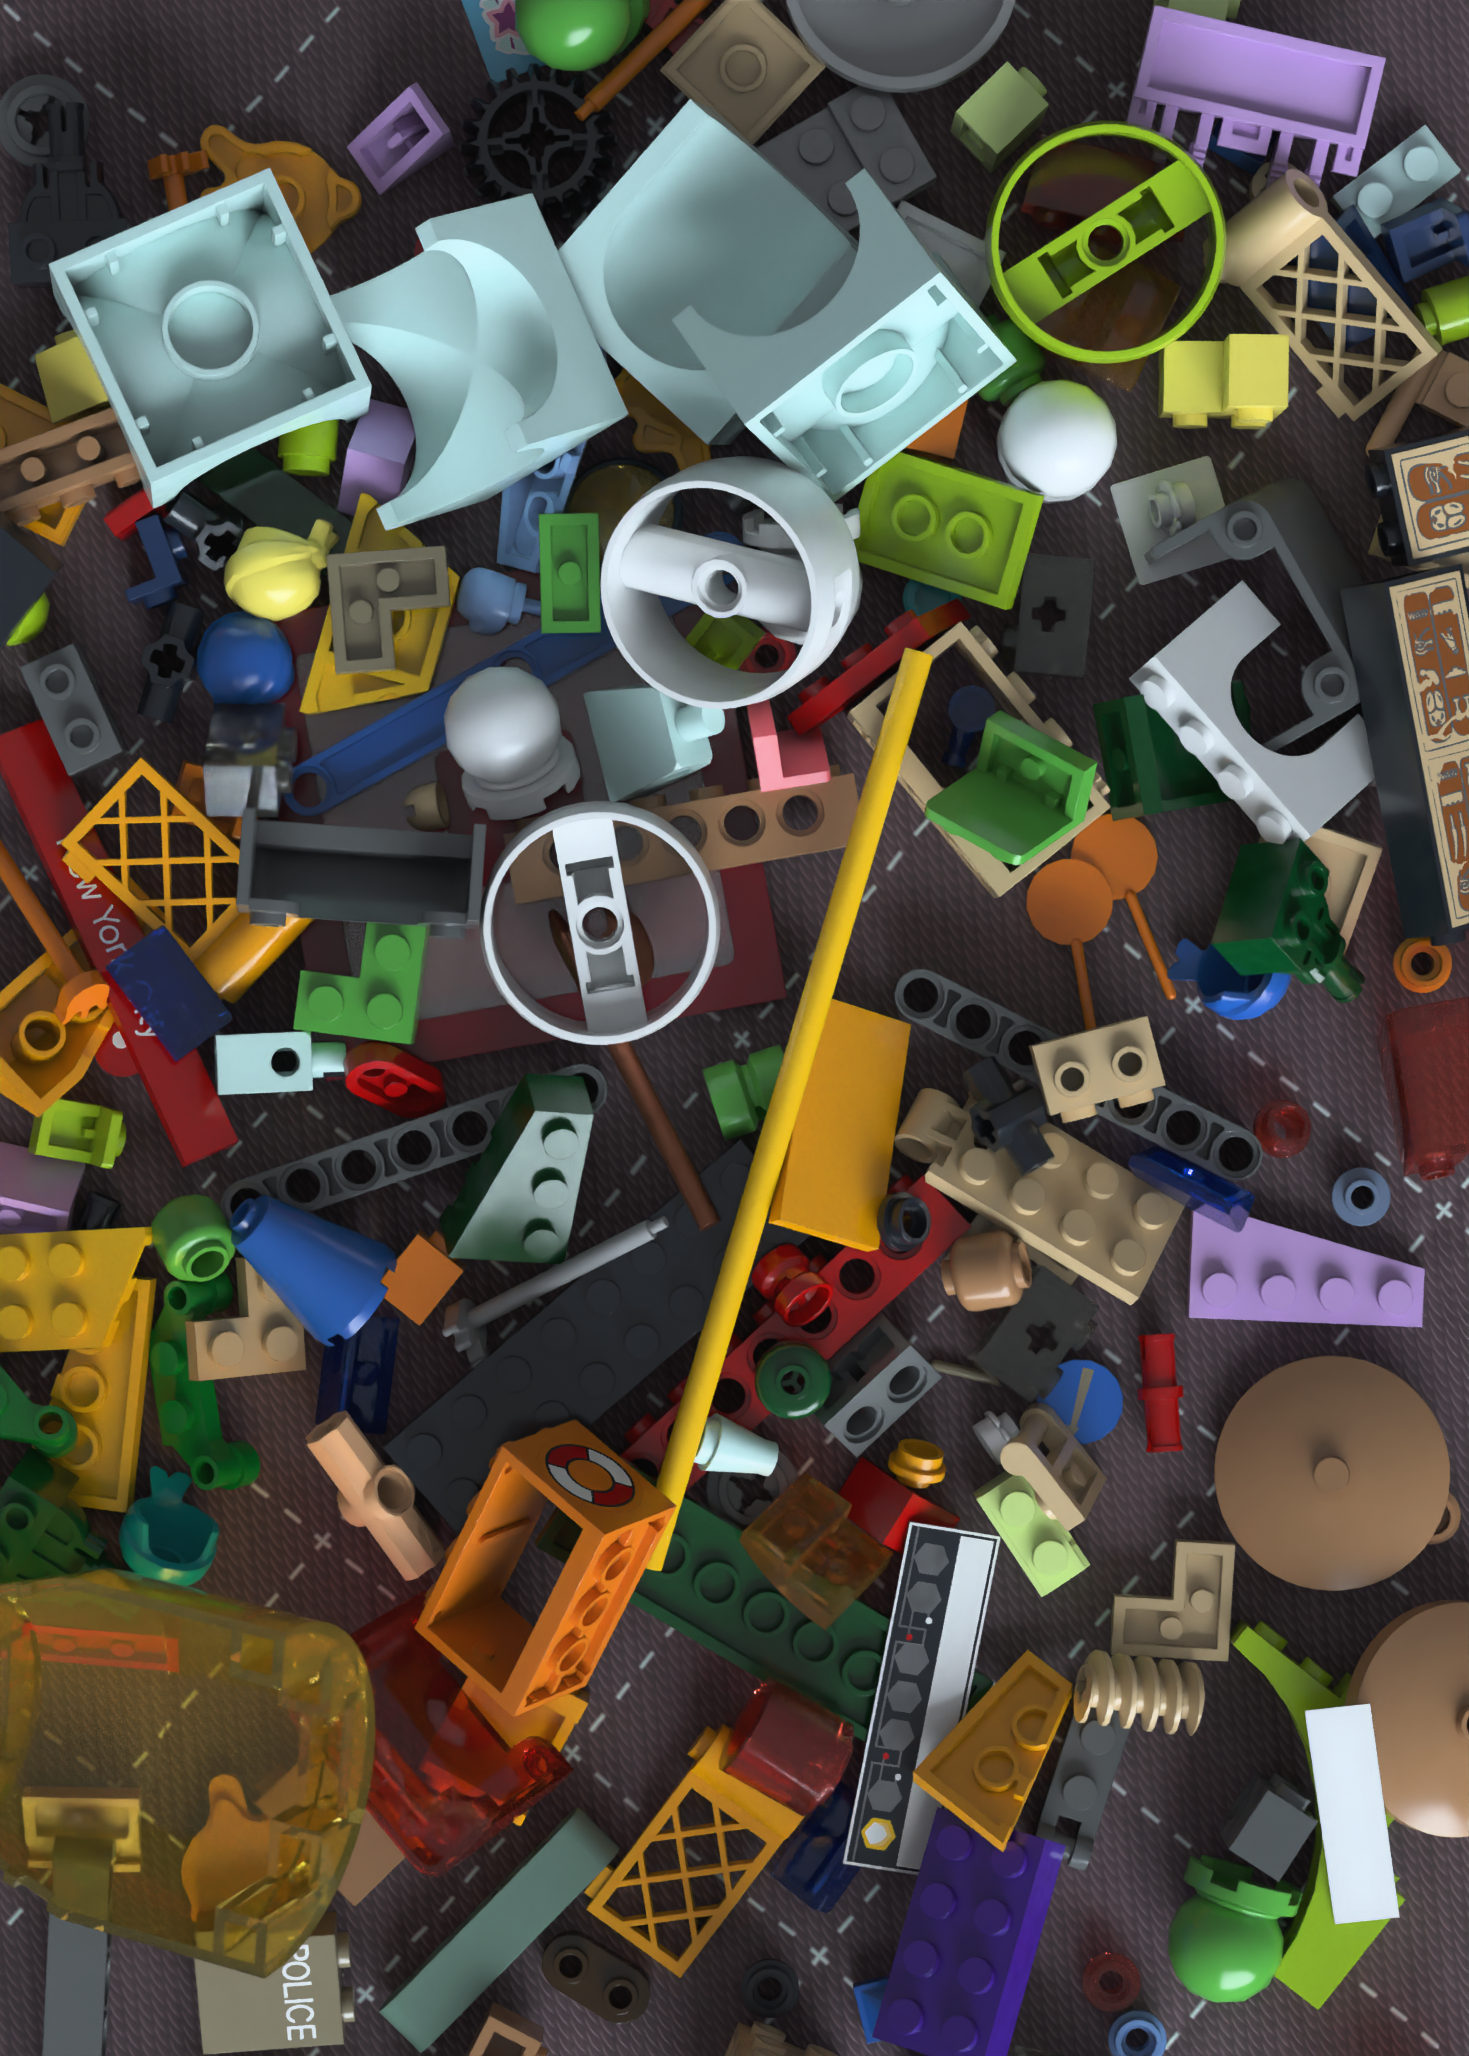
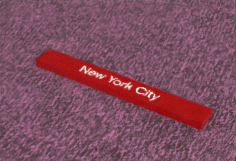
[0,718,239,1168]

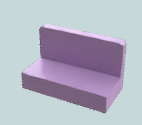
[0,1142,85,1234]

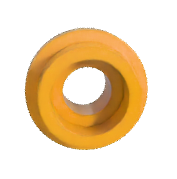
[1392,937,1452,993]
[887,1439,946,1489]

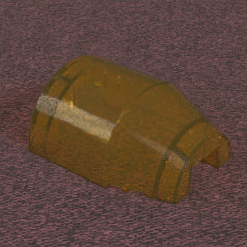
[0,1568,376,1979]

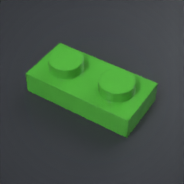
[538,513,601,634]

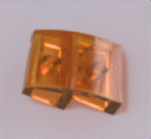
[1035,240,1182,393]
[739,1472,893,1630]

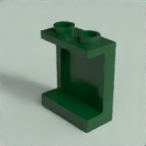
[1093,680,1252,821]

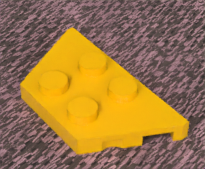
[299,493,461,715]
[0,1226,153,1352]

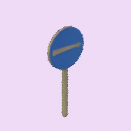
[930,1358,1123,1444]

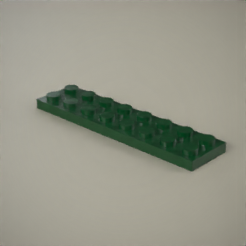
[534,1454,994,1742]

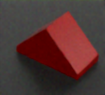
[830,1455,960,1554]

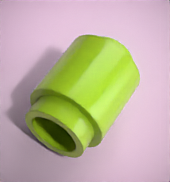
[1414,275,1469,346]
[278,419,339,477]

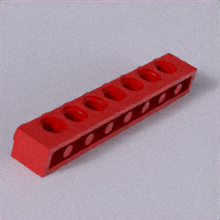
[618,1173,972,1492]

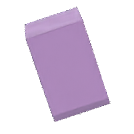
[347,82,455,195]
[337,399,416,516]

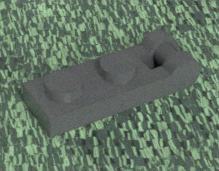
[1032,1706,1131,1871]

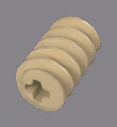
[1074,1650,1205,1736]

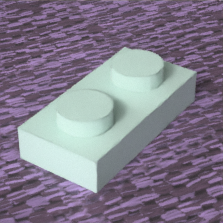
[1330,124,1461,239]

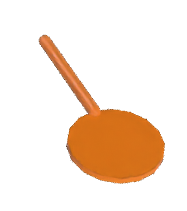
[1070,813,1177,1000]
[1026,859,1113,1030]

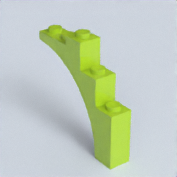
[1230,1619,1406,2010]

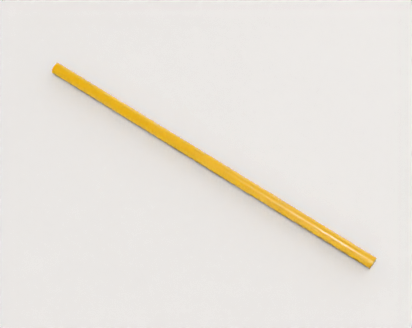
[646,648,934,1571]

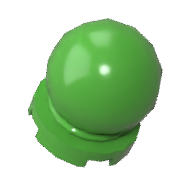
[515,0,650,71]
[1167,1855,1303,2003]

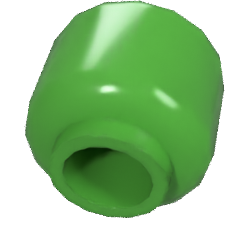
[977,314,1046,406]
[151,1194,236,1282]

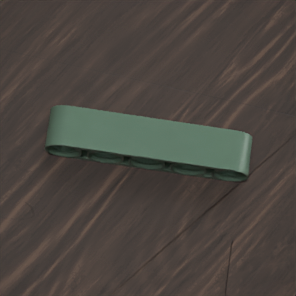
[378,1807,620,2053]

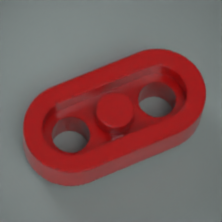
[343,1041,446,1118]

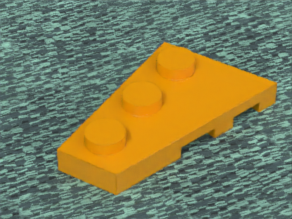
[913,1650,1073,1853]

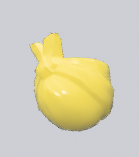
[224,519,340,621]

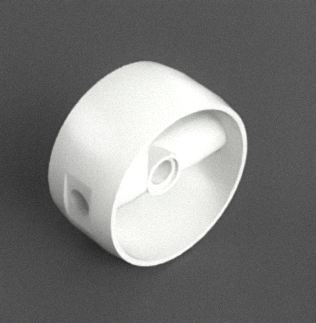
[600,456,859,709]
[479,801,720,1045]

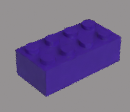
[872,1807,1066,2056]

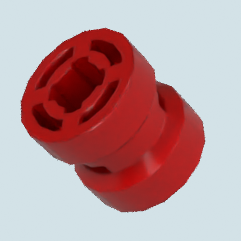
[751,1244,833,1327]

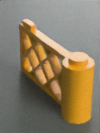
[61,757,314,1005]
[584,1723,818,1978]

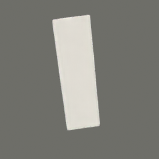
[1305,1703,1399,1924]

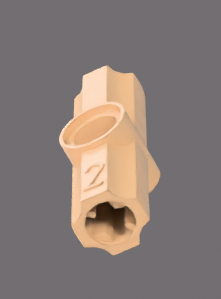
[305,1410,445,1581]

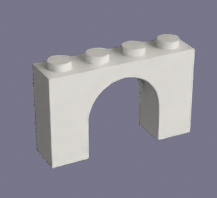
[1129,580,1375,844]

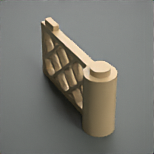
[1203,168,1443,422]

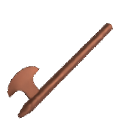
[548,907,721,1231]

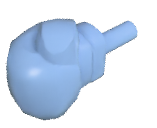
[456,567,540,635]

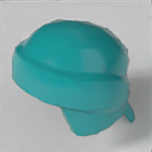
[119,1466,220,1589]

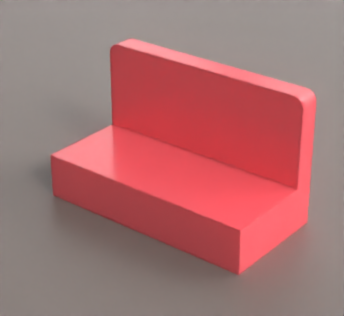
[746,699,831,792]

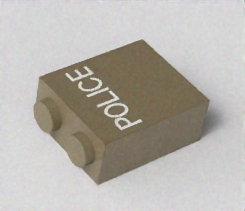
[193,1911,356,2055]

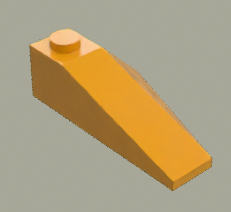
[0,877,165,1118]

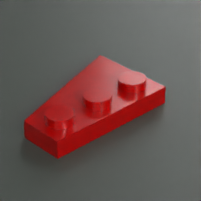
[786,598,971,736]

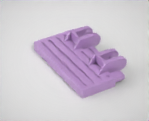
[1126,5,1386,188]

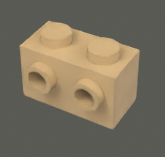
[1029,1015,1166,1123]

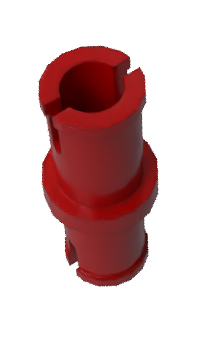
[1137,1333,1184,1453]

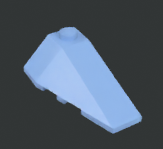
[497,344,606,573]

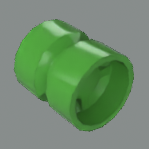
[702,1044,784,1141]

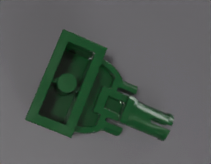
[1211,838,1365,1003]
[0,1446,150,1618]

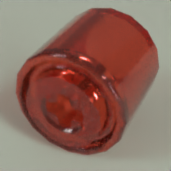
[719,1677,854,1816]

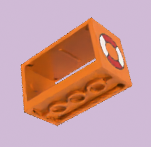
[414,1419,677,1717]

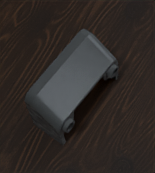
[1144,478,1364,752]
[236,807,486,940]

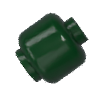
[754,1340,832,1420]

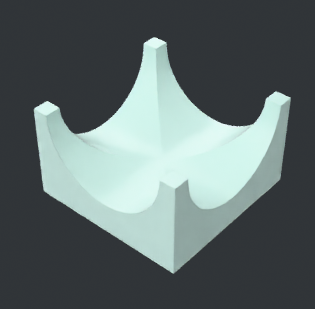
[48,168,372,509]
[671,168,1017,503]
[330,193,629,531]

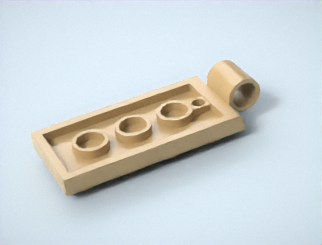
[894,1088,1185,1305]

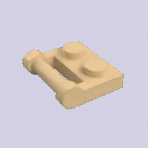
[1000,1403,1107,1532]

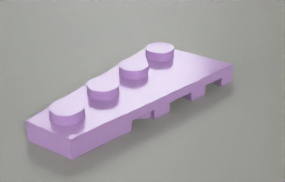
[1187,1200,1425,1327]

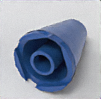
[229,1195,397,1347]

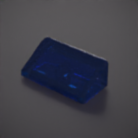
[105,925,233,1062]
[1128,1145,1255,1233]
[315,1315,400,1434]
[770,1779,862,1913]

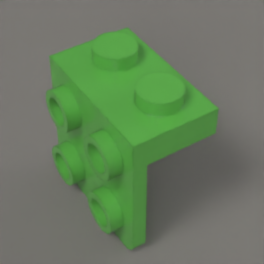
[924,710,1098,865]

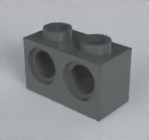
[19,643,130,778]
[795,1311,942,1457]
[1217,1771,1318,1882]

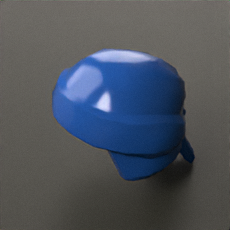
[197,611,295,736]
[1167,938,1291,1020]

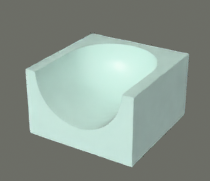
[558,99,859,445]

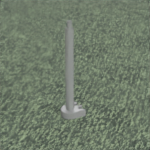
[442,1216,669,1364]

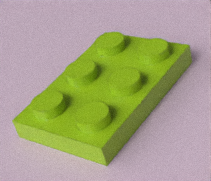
[853,450,1045,610]

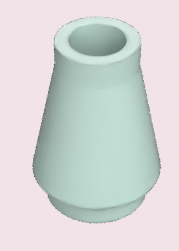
[694,1413,779,1476]

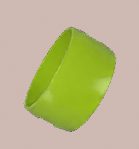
[985,120,1227,363]

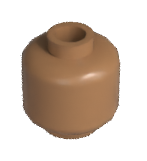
[941,1230,1032,1312]

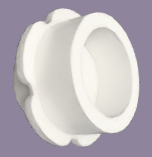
[1148,479,1196,536]
[972,1411,1019,1465]

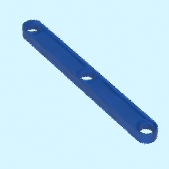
[283,531,743,817]

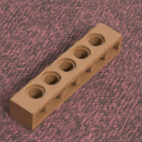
[503,764,859,905]

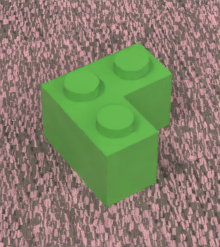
[293,923,430,1044]

